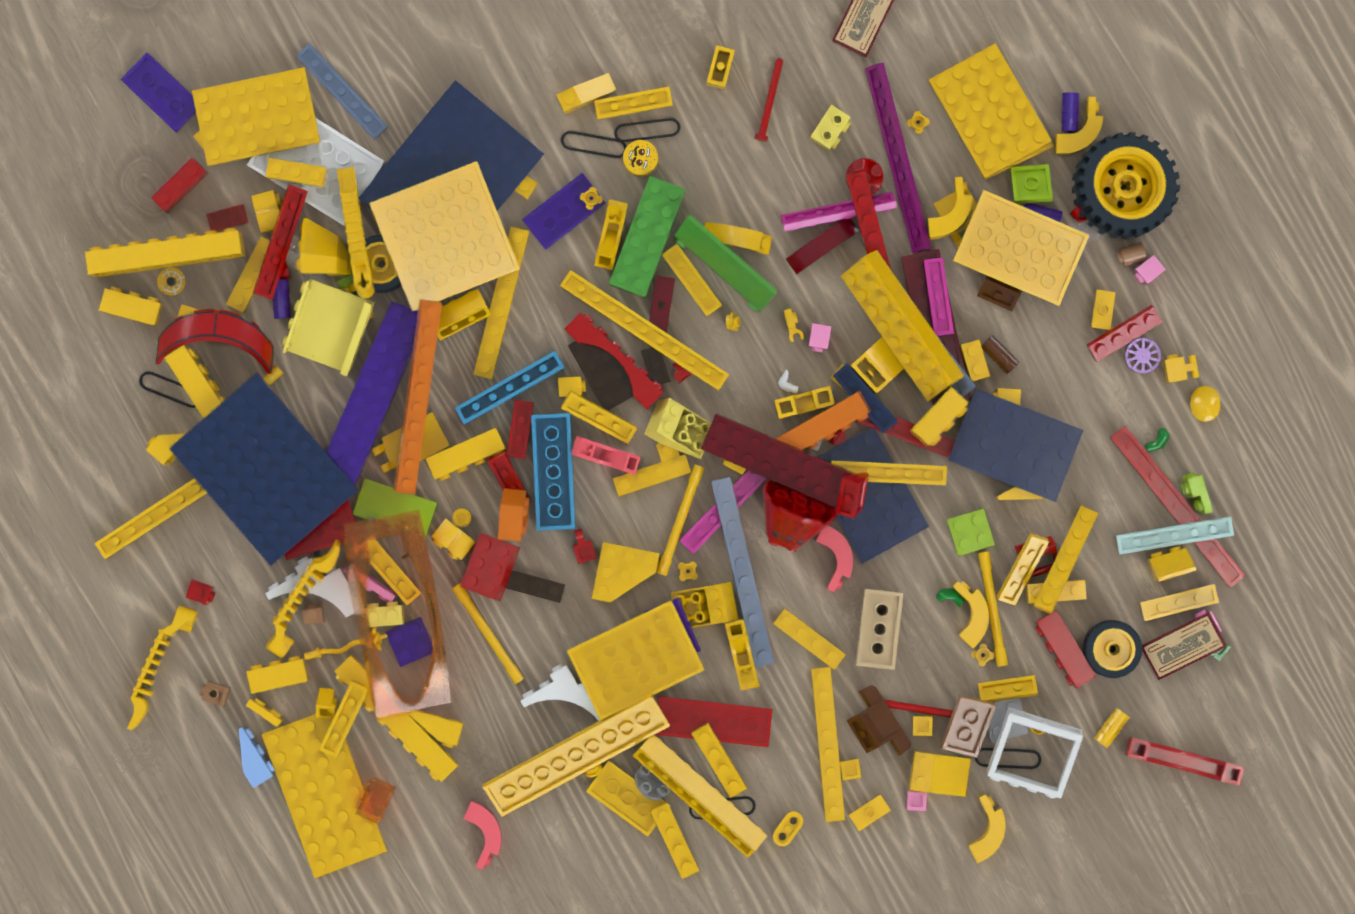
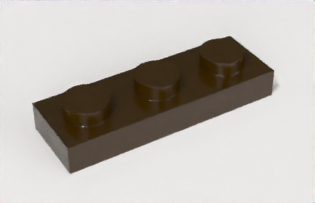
[506,570,565,603]

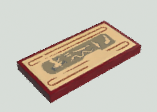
[832,0,894,57]
[1142,612,1227,680]

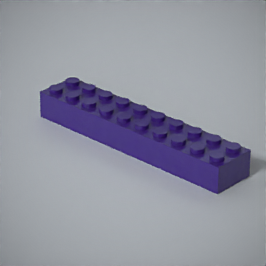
[326,301,418,486]

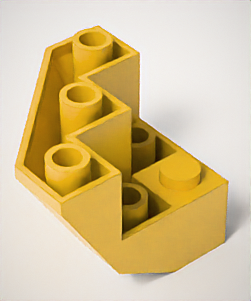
[296,218,353,277]

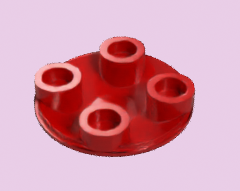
[845,158,884,195]

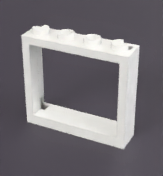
[987,707,1083,799]

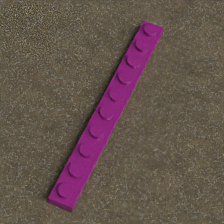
[865,62,932,253]

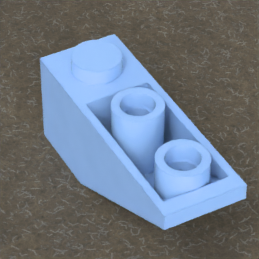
[239,726,275,788]

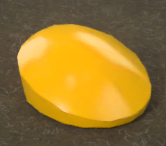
[1190,386,1220,422]

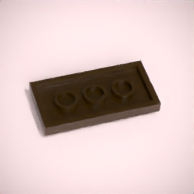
[568,337,633,411]

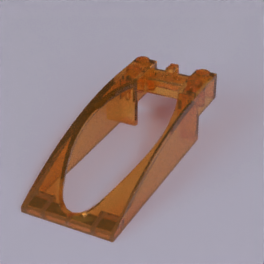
[341,510,451,718]

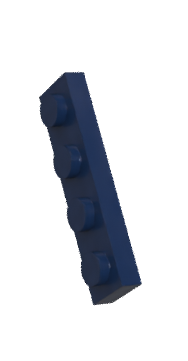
[833,363,898,433]

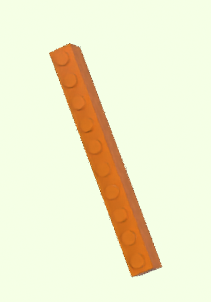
[393,299,442,494]

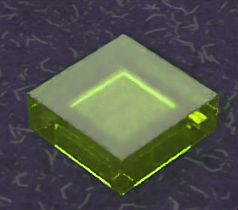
[337,274,354,289]

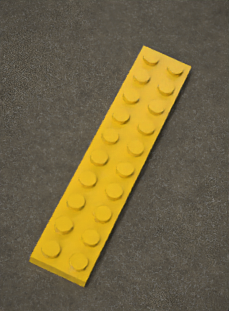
[482,694,670,817]

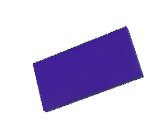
[120,52,196,133]
[522,173,606,250]

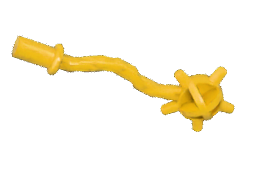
[304,627,387,660]

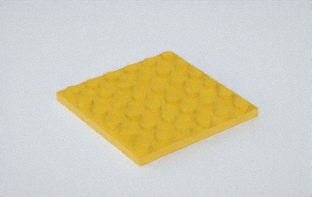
[369,161,520,311]

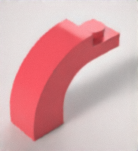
[571,436,641,475]
[815,526,853,592]
[463,800,502,870]

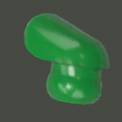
[1145,428,1170,452]
[936,588,965,607]

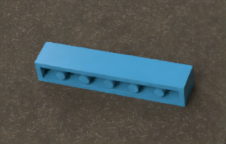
[455,351,565,425]

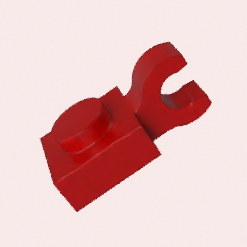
[573,528,597,564]

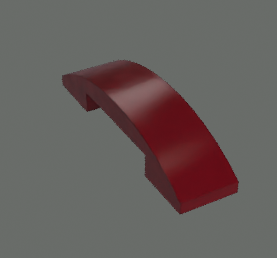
[786,219,859,275]

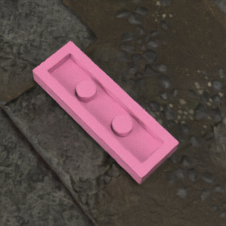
[343,562,397,602]

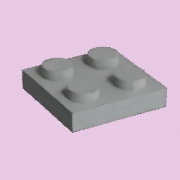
[987,698,1028,743]

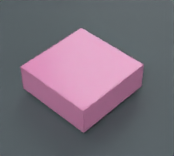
[906,790,927,811]

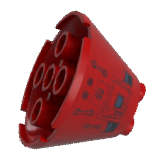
[763,480,836,552]

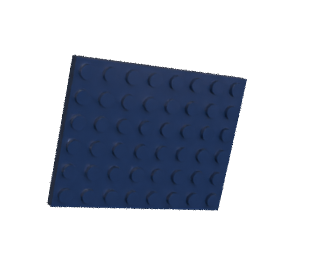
[358,80,544,211]
[169,373,359,566]

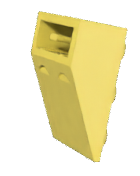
[645,398,711,459]

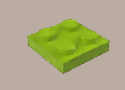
[1010,164,1053,204]
[946,508,995,556]

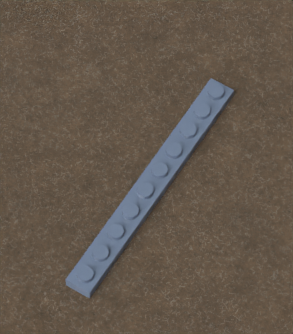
[711,476,774,668]

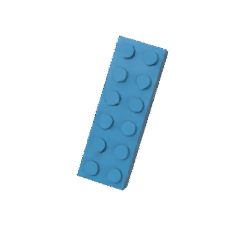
[531,413,576,531]

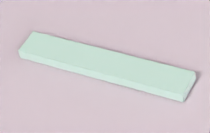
[1116,516,1234,555]

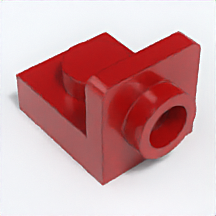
[185,579,216,605]

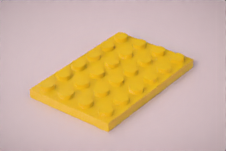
[928,43,1052,179]
[192,67,321,166]
[953,190,1089,306]
[567,600,705,720]

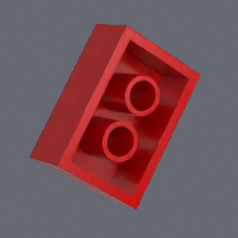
[460,533,521,601]

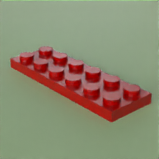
[655,696,773,747]

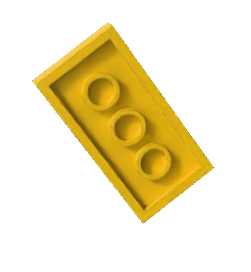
[586,760,671,837]

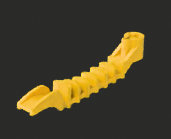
[337,166,375,298]
[265,539,340,659]
[127,605,198,730]

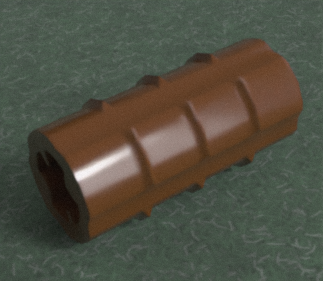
[981,335,1019,374]

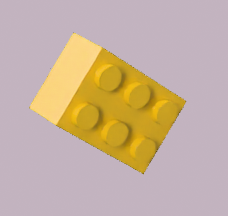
[910,387,968,447]

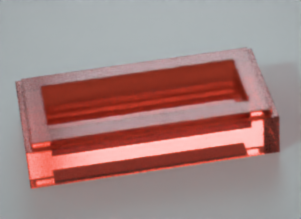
[206,204,249,232]

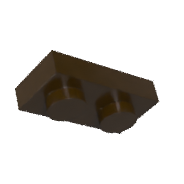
[641,347,671,385]

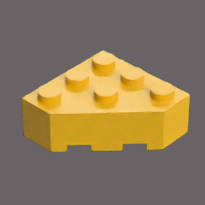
[592,542,660,602]

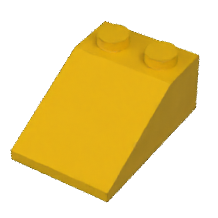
[908,750,971,797]

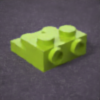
[1180,472,1213,514]

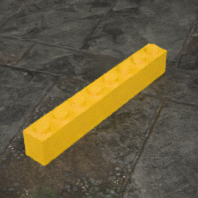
[334,655,459,782]
[633,735,767,858]

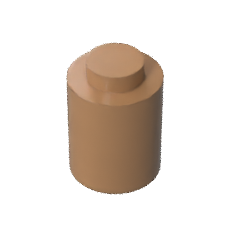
[1116,242,1147,267]

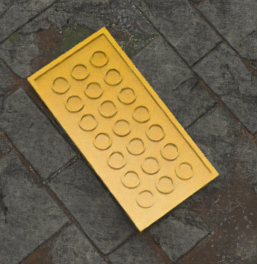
[261,711,387,878]

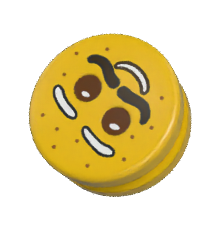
[623,140,658,177]

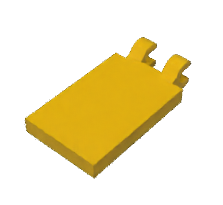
[372,412,450,473]

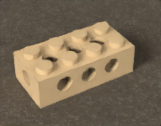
[855,588,903,670]

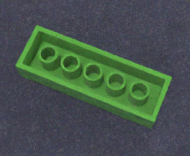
[609,176,686,298]

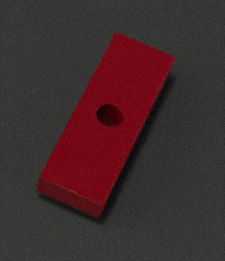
[649,275,675,333]

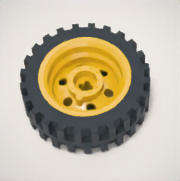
[1072,132,1180,239]

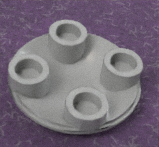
[635,765,670,800]

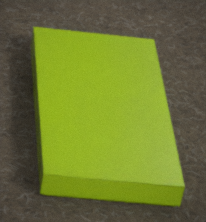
[353,478,438,539]

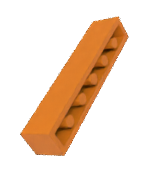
[775,391,871,450]

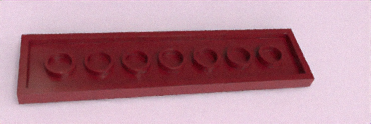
[901,249,971,406]
[701,413,856,508]

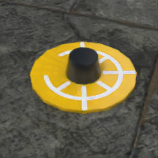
[157,267,186,296]

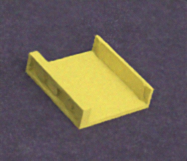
[281,279,375,376]

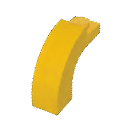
[1054,96,1103,155]
[928,177,972,240]
[594,199,628,270]
[704,222,772,255]
[952,581,989,649]
[725,619,760,691]
[967,793,1006,864]

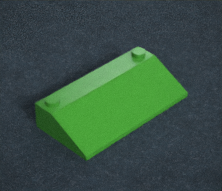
[674,214,777,312]

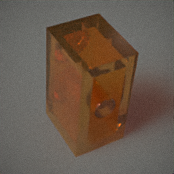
[355,777,396,823]

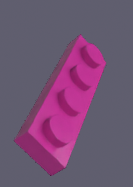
[923,257,954,336]

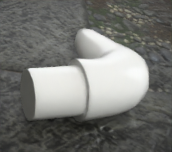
[778,370,799,394]

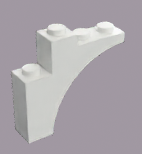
[265,556,364,618]
[520,664,600,721]

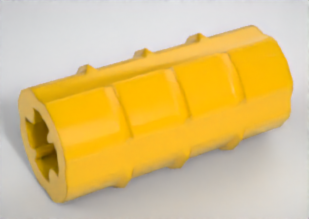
[1094,708,1130,749]

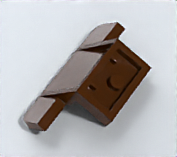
[977,276,1022,312]
[847,685,911,756]

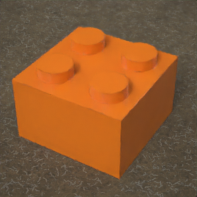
[498,488,530,542]

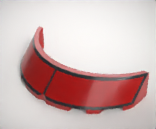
[156,309,274,374]

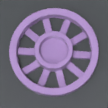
[1125,338,1161,374]

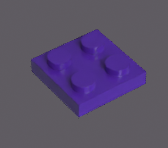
[385,617,436,667]

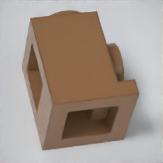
[302,603,325,625]
[200,681,231,707]

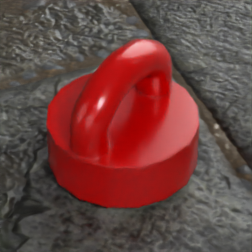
[1070,205,1088,223]
[827,429,846,446]

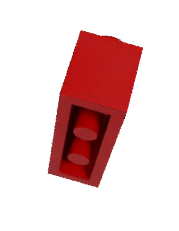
[151,157,208,214]

